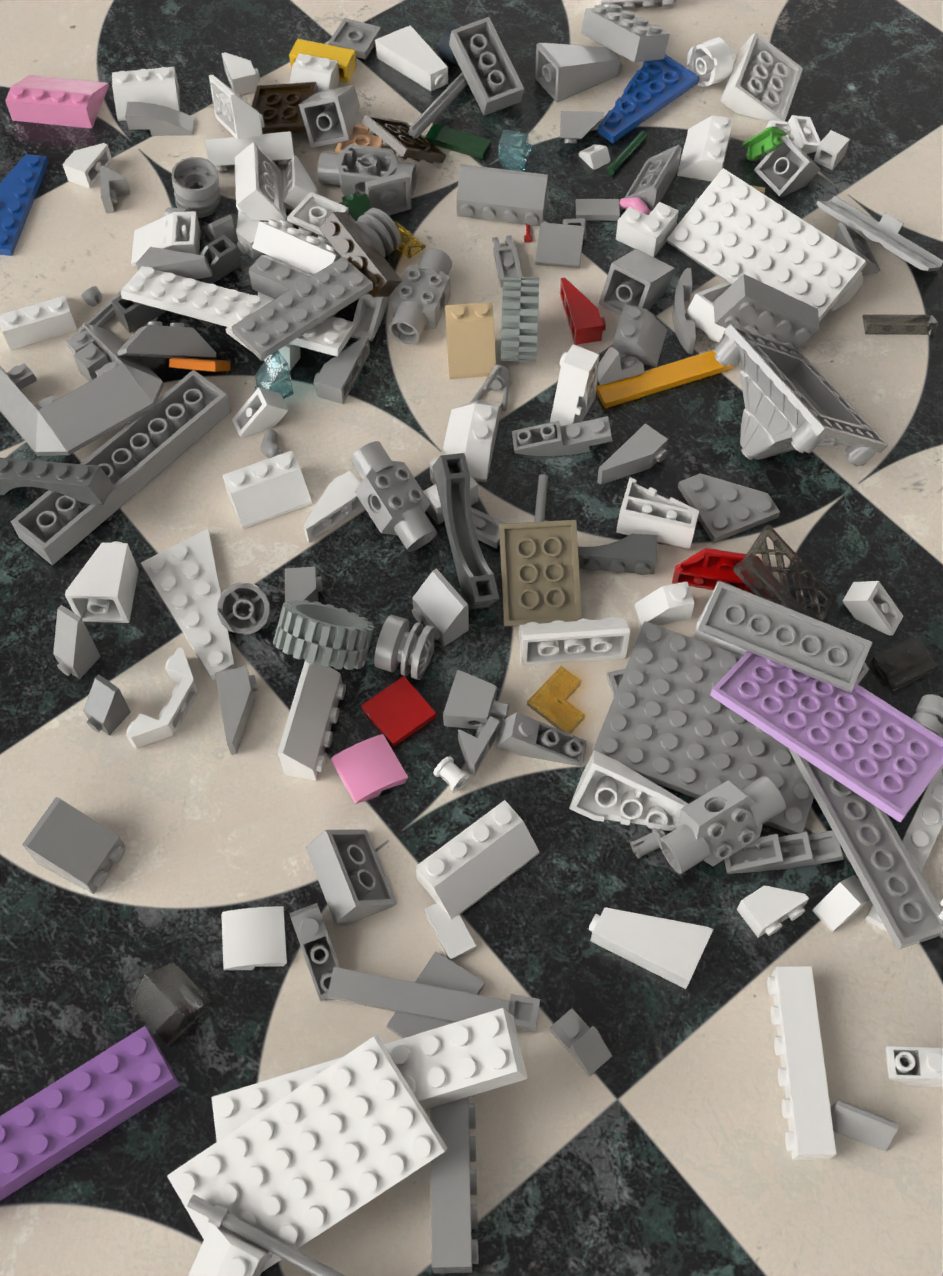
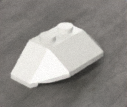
[443,400,502,482]

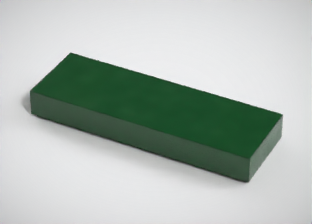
[425,123,491,160]

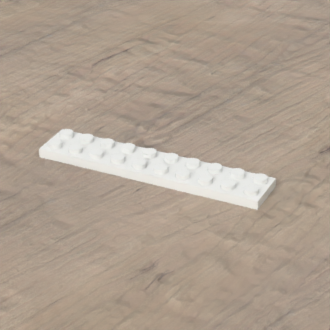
[121,266,355,357]

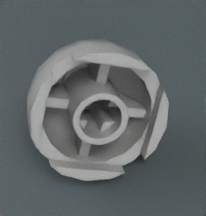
[217,582,269,635]

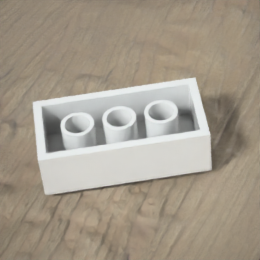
[252,219,341,275]

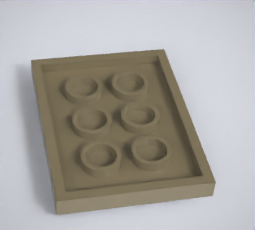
[499,520,582,627]

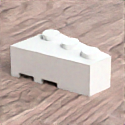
[550,344,599,426]
[616,477,699,549]

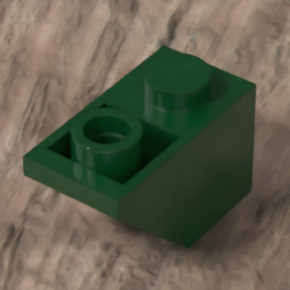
[339,191,372,221]

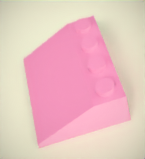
[5,75,109,128]

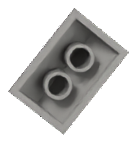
[625,145,681,213]

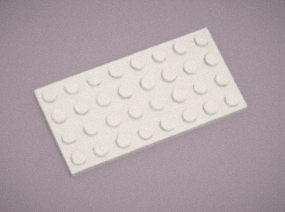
[667,168,867,322]
[167,1034,447,1272]

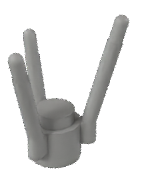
[470,365,511,411]

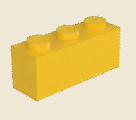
[289,39,357,83]

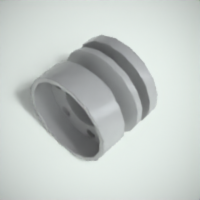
[171,157,221,218]
[355,208,401,258]
[374,615,435,680]

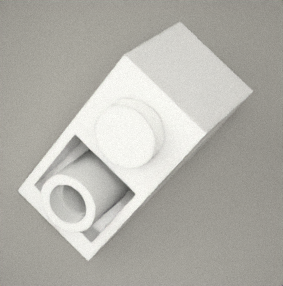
[737,885,809,937]
[886,1046,943,1087]

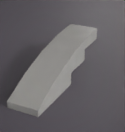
[724,830,844,874]

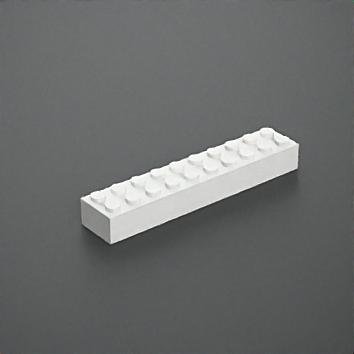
[212,1008,528,1142]

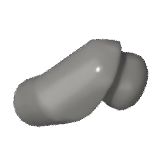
[261,429,283,458]

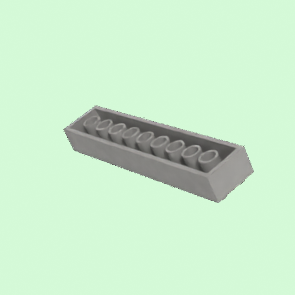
[11,370,231,565]

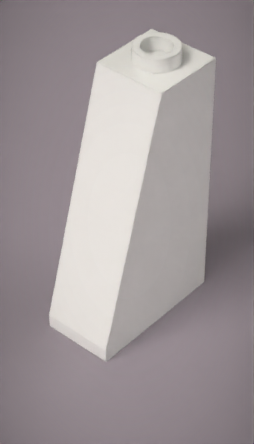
[375,25,448,91]
[588,907,713,989]

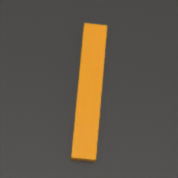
[596,350,734,409]

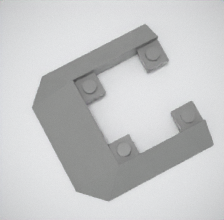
[0,322,164,456]

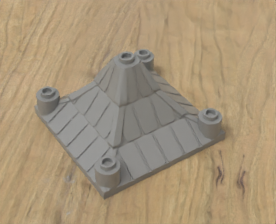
[714,324,888,466]

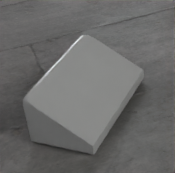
[831,1100,899,1151]

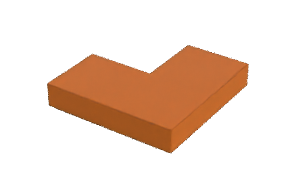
[169,357,230,372]

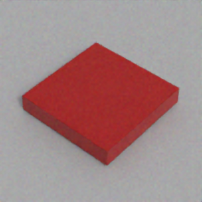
[361,676,436,747]

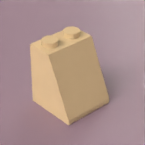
[445,302,496,379]

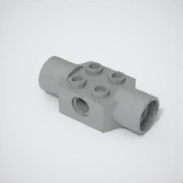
[318,144,417,195]
[389,248,452,344]
[350,441,437,552]
[659,776,786,874]

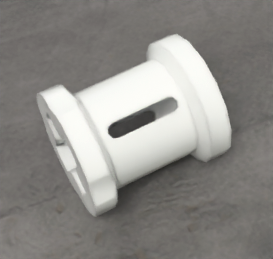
[433,756,470,793]

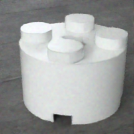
[687,37,736,87]

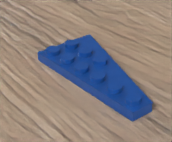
[598,54,699,143]
[0,154,49,256]

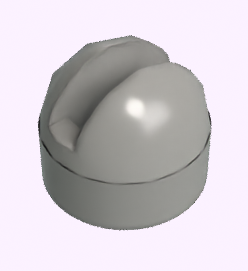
[81,286,102,306]

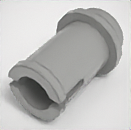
[630,828,665,859]

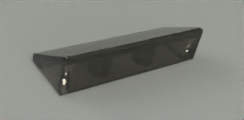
[862,314,938,335]

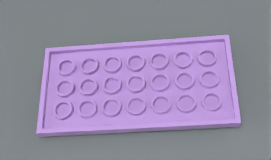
[710,651,943,822]

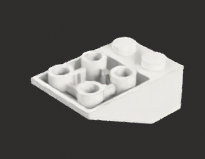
[131,211,201,266]

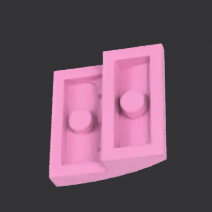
[331,734,408,804]

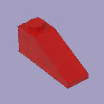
[560,277,606,345]

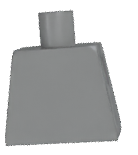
[443,670,509,729]

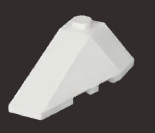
[569,750,688,831]

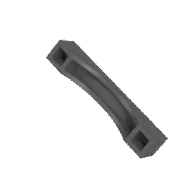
[111,234,241,333]
[432,453,499,610]
[0,458,114,505]
[578,533,658,575]

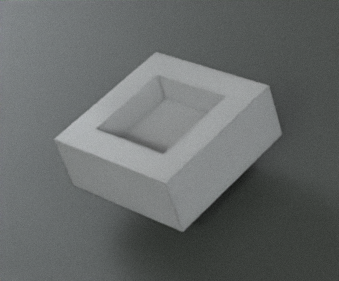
[508,994,540,1031]

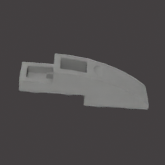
[512,416,613,456]

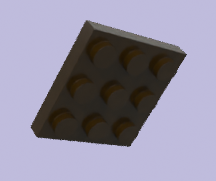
[252,82,318,134]
[362,114,447,164]

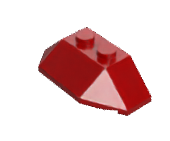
[672,548,778,600]

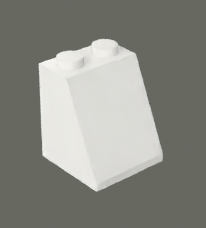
[65,541,139,623]

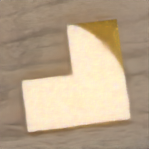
[527,666,585,734]

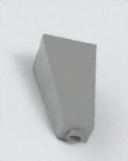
[535,43,621,102]

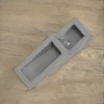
[125,102,195,136]

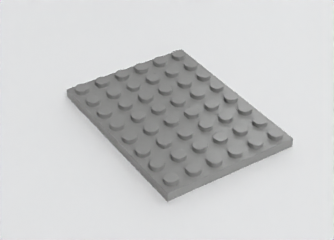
[590,621,814,835]

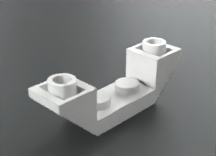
[127,647,198,749]

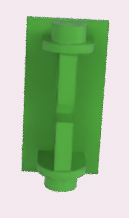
[742,126,788,161]

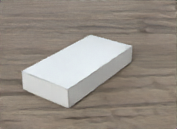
[424,903,476,961]

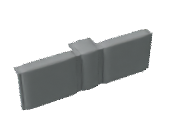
[816,196,943,271]

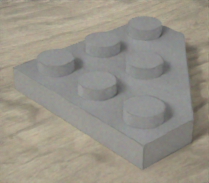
[678,473,780,543]

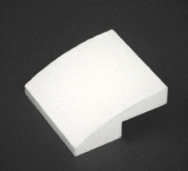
[766,115,821,154]
[221,907,287,970]

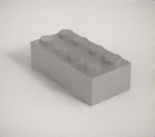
[581,4,670,62]
[449,17,524,116]
[714,274,820,348]

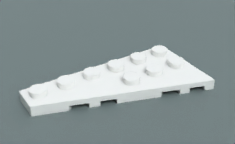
[141,529,236,681]

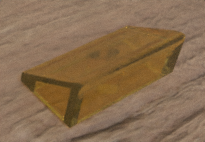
[394,222,426,259]

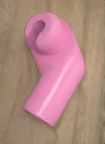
[619,197,650,215]

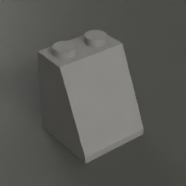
[299,85,360,148]
[599,249,675,315]
[22,797,126,894]

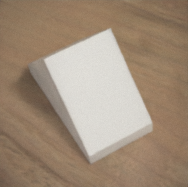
[812,875,871,933]

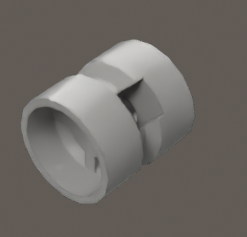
[912,694,943,738]

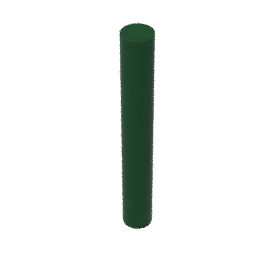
[607,131,648,175]

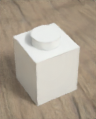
[814,130,850,170]

